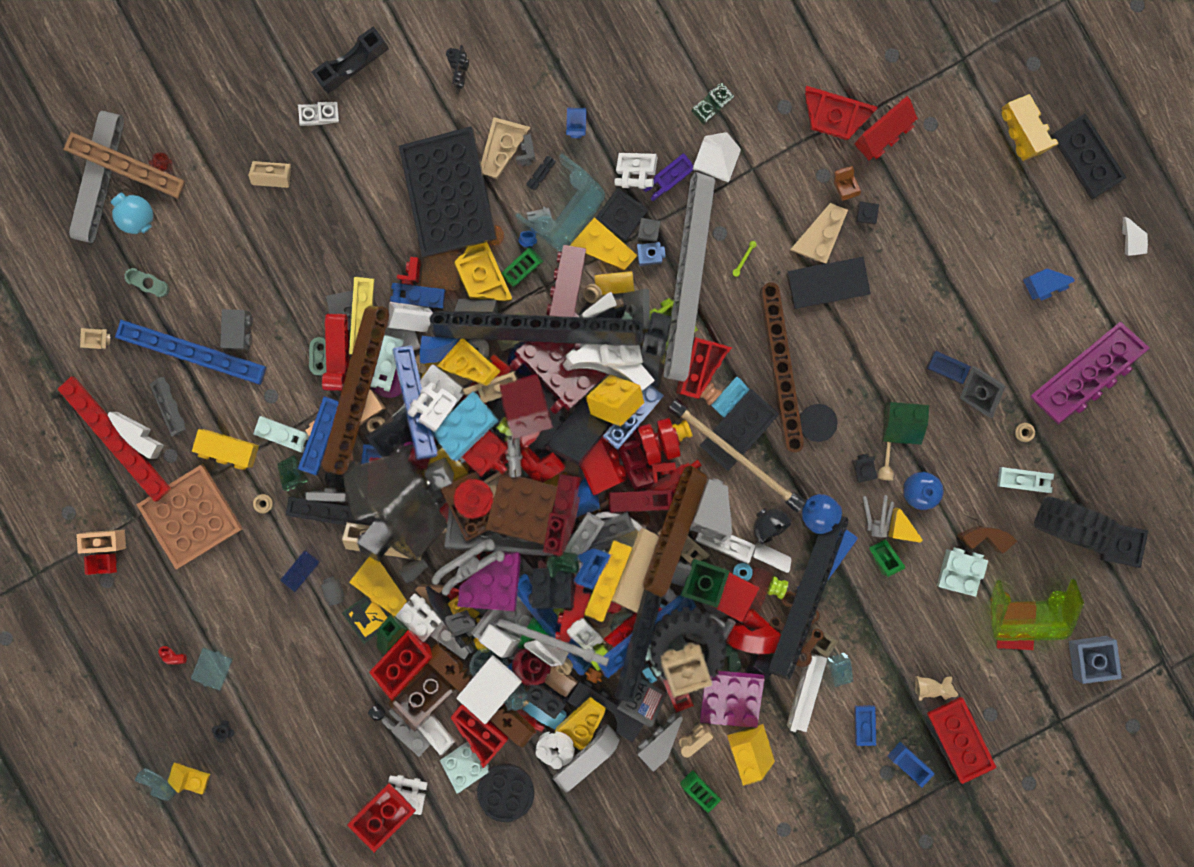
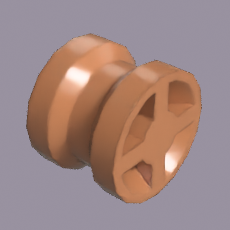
[700,382,722,406]

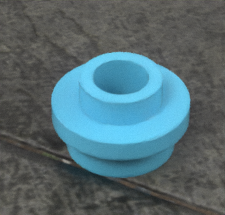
[733,563,752,581]

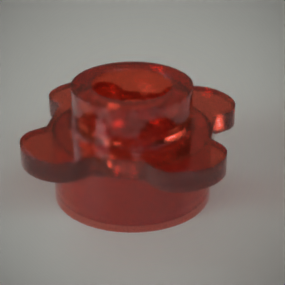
[149,152,172,171]

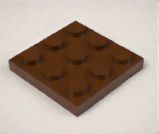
[486,473,557,544]

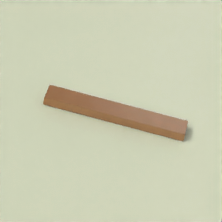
[63,132,186,199]

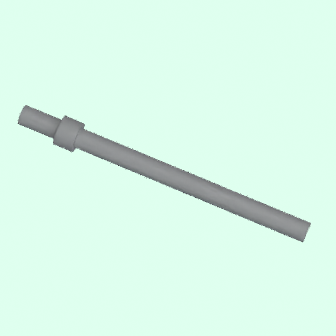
[498,618,609,666]

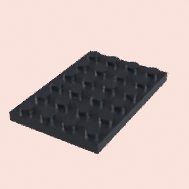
[399,126,497,258]

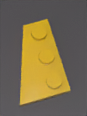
[437,338,500,386]
[349,557,407,616]
[555,697,605,750]

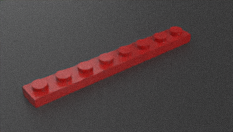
[58,376,172,502]

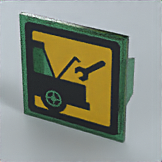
[342,596,391,644]

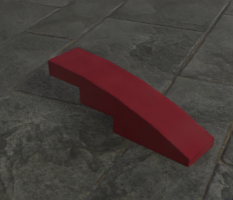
[611,424,654,491]

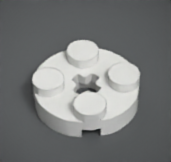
[535,731,575,769]

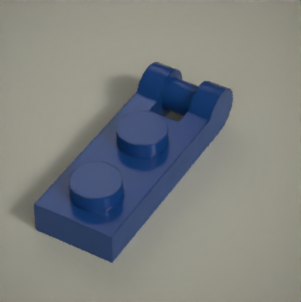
[390,283,446,309]

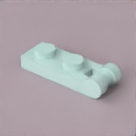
[371,335,404,392]
[253,416,309,453]
[997,467,1054,493]

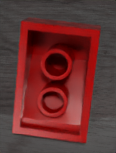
[347,783,416,852]

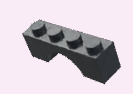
[311,26,389,94]
[567,678,644,743]

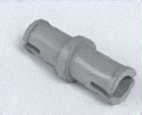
[506,436,522,477]

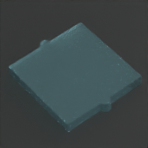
[191,648,233,691]

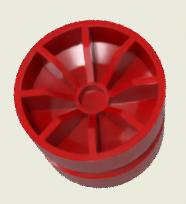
[637,418,681,466]

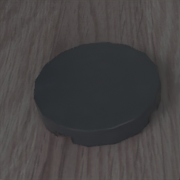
[800,404,838,442]

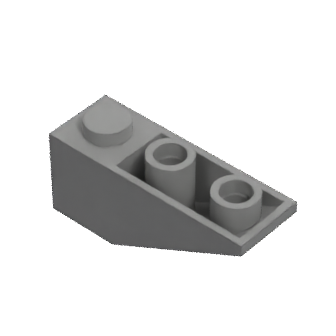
[637,711,683,772]

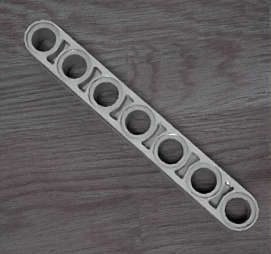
[69,111,124,243]

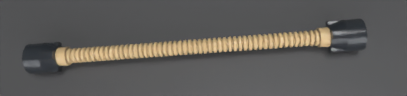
[667,398,806,513]

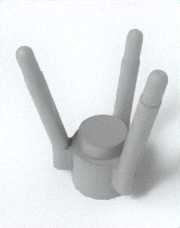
[863,495,894,537]

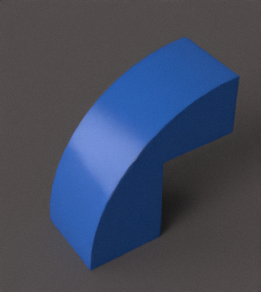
[420,336,461,363]

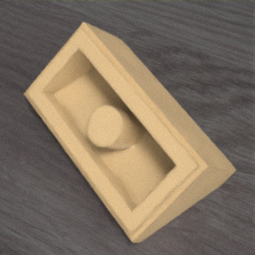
[249,161,291,188]

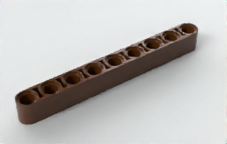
[760,282,804,452]
[322,306,389,475]

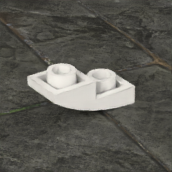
[298,102,339,126]

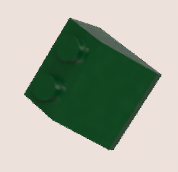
[882,402,929,445]

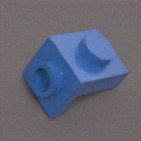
[566,108,586,138]

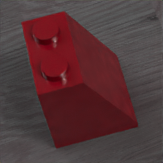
[499,374,552,439]

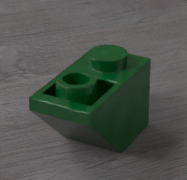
[377,615,411,656]

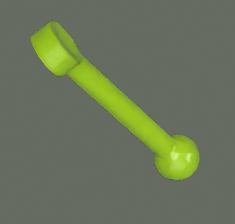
[732,241,757,277]

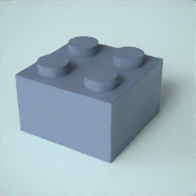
[1069,636,1122,684]

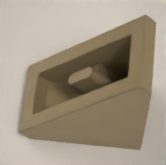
[805,624,838,658]

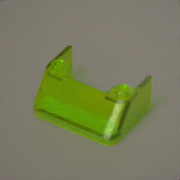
[990,579,1085,641]

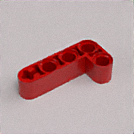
[322,314,349,391]

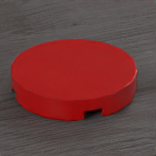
[453,479,493,519]

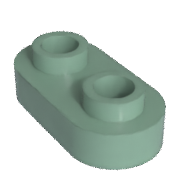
[309,337,326,376]

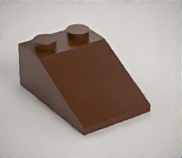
[389,663,456,732]

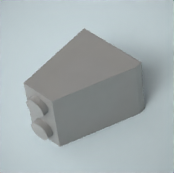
[690,479,732,542]

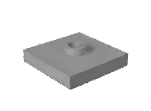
[306,488,354,502]

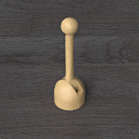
[877,442,894,481]

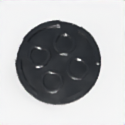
[477,763,535,822]

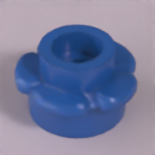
[518,231,537,248]

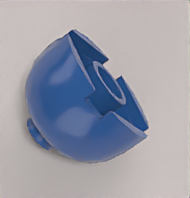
[903,472,944,510]
[802,494,842,534]

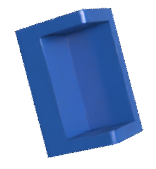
[887,742,935,788]

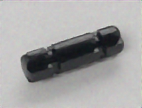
[526,156,556,191]

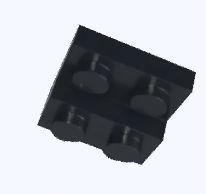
[529,568,575,610]

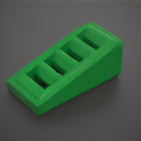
[501,248,544,288]
[680,770,722,813]

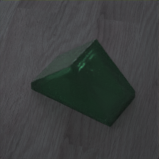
[278,455,308,491]

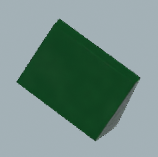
[681,558,730,608]

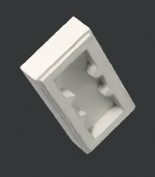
[419,715,456,755]

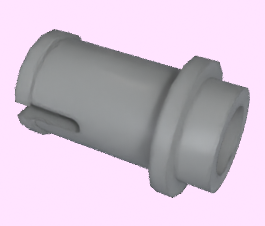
[527,206,552,224]

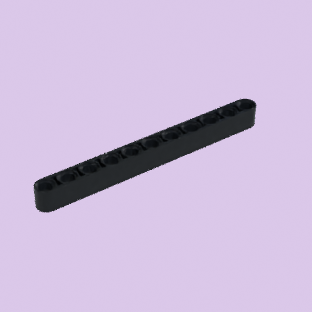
[429,311,643,346]

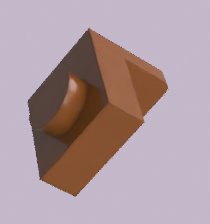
[834,166,861,201]

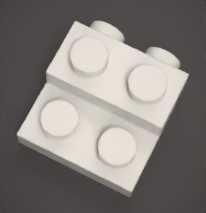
[420,364,464,414]

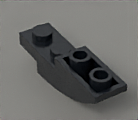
[641,312,672,387]

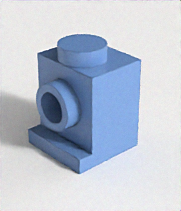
[637,242,665,266]

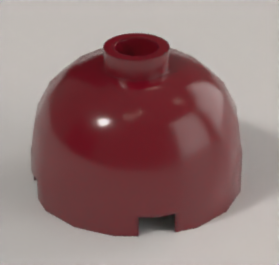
[512,648,551,685]

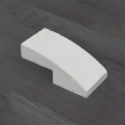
[599,345,643,366]

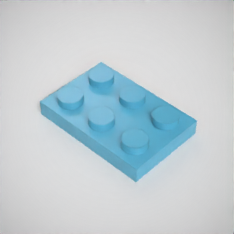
[432,392,498,461]

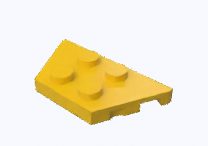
[454,242,512,302]

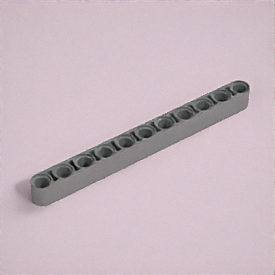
[664,172,715,382]

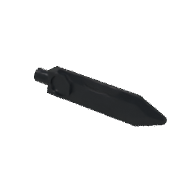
[426,586,475,653]

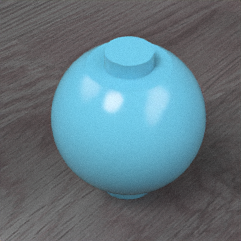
[110,193,153,234]

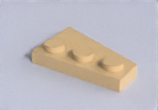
[790,203,848,264]

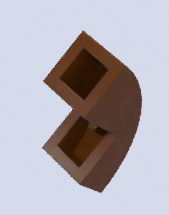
[957,526,1017,554]

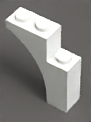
[563,344,655,391]

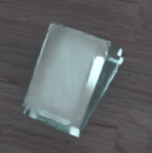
[827,653,853,687]

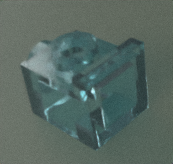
[504,683,528,711]

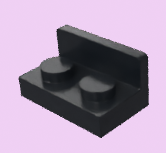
[524,682,569,719]

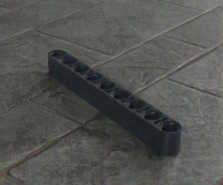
[769,516,848,680]

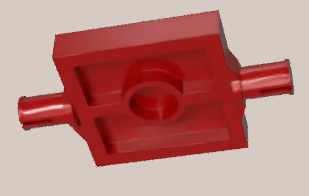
[462,429,508,476]

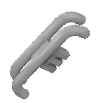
[432,539,504,596]

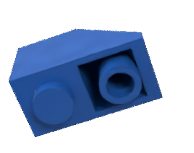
[1023,269,1075,301]

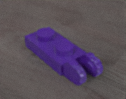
[643,153,694,201]

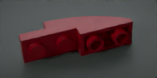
[543,474,581,556]
[609,490,676,512]

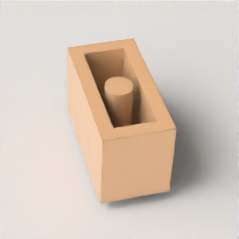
[77,530,126,554]

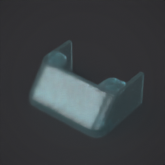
[515,153,605,252]

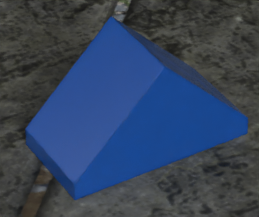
[576,478,600,517]

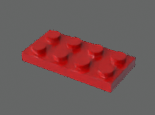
[927,697,997,784]

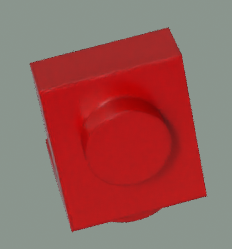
[84,553,117,575]

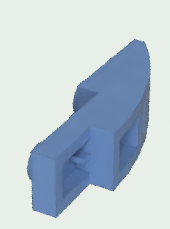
[603,384,664,449]

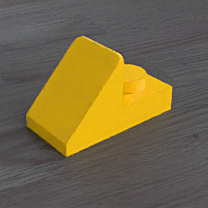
[168,763,210,794]

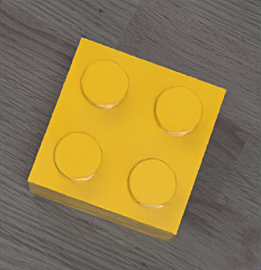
[586,375,644,426]

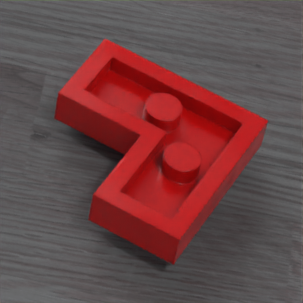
[521,446,566,483]

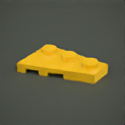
[570,217,637,271]

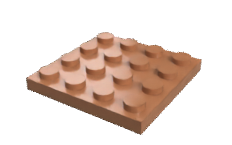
[136,464,243,570]

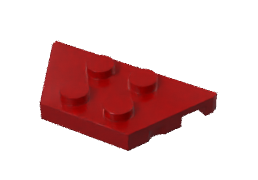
[804,85,877,141]

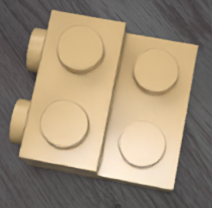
[661,644,712,697]

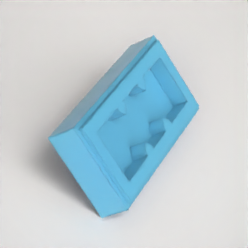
[711,377,750,417]

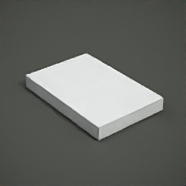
[457,655,522,724]

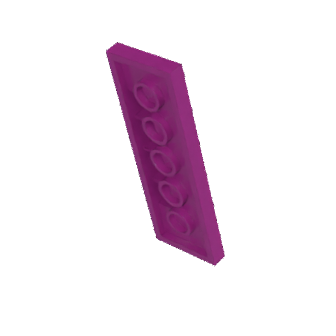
[1030,321,1150,425]

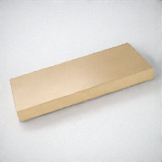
[611,528,659,613]

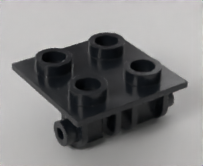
[446,45,469,95]

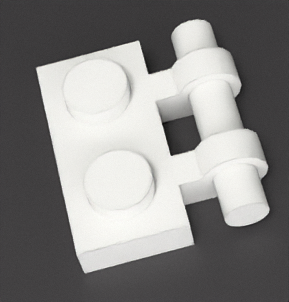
[615,153,658,189]
[407,382,458,432]
[395,593,442,642]
[388,775,428,815]

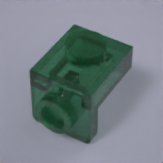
[547,552,580,578]
[726,646,741,672]

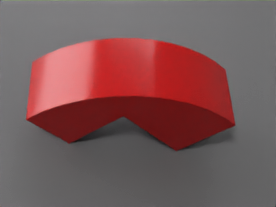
[726,622,781,654]

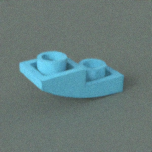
[523,702,566,729]

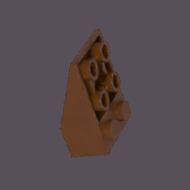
[440,469,491,541]

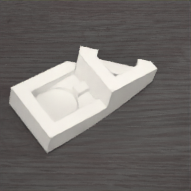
[1122,217,1148,256]

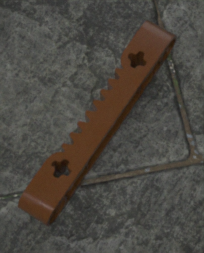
[428,642,536,748]

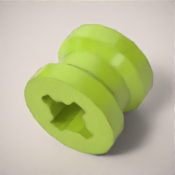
[767,576,788,599]

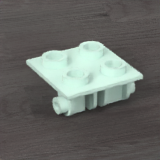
[440,741,490,794]

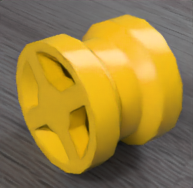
[672,420,693,442]

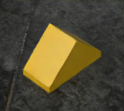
[888,508,923,543]

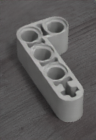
[552,724,621,793]

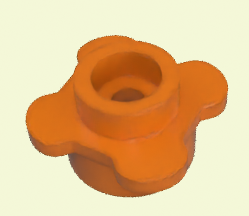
[585,667,603,683]

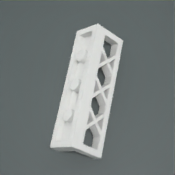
[787,653,827,732]

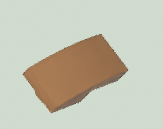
[545,666,578,697]

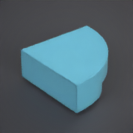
[642,664,657,683]

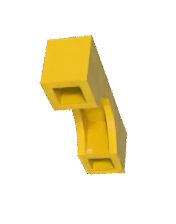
[585,540,633,622]

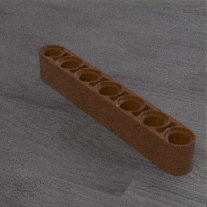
[643,466,707,597]

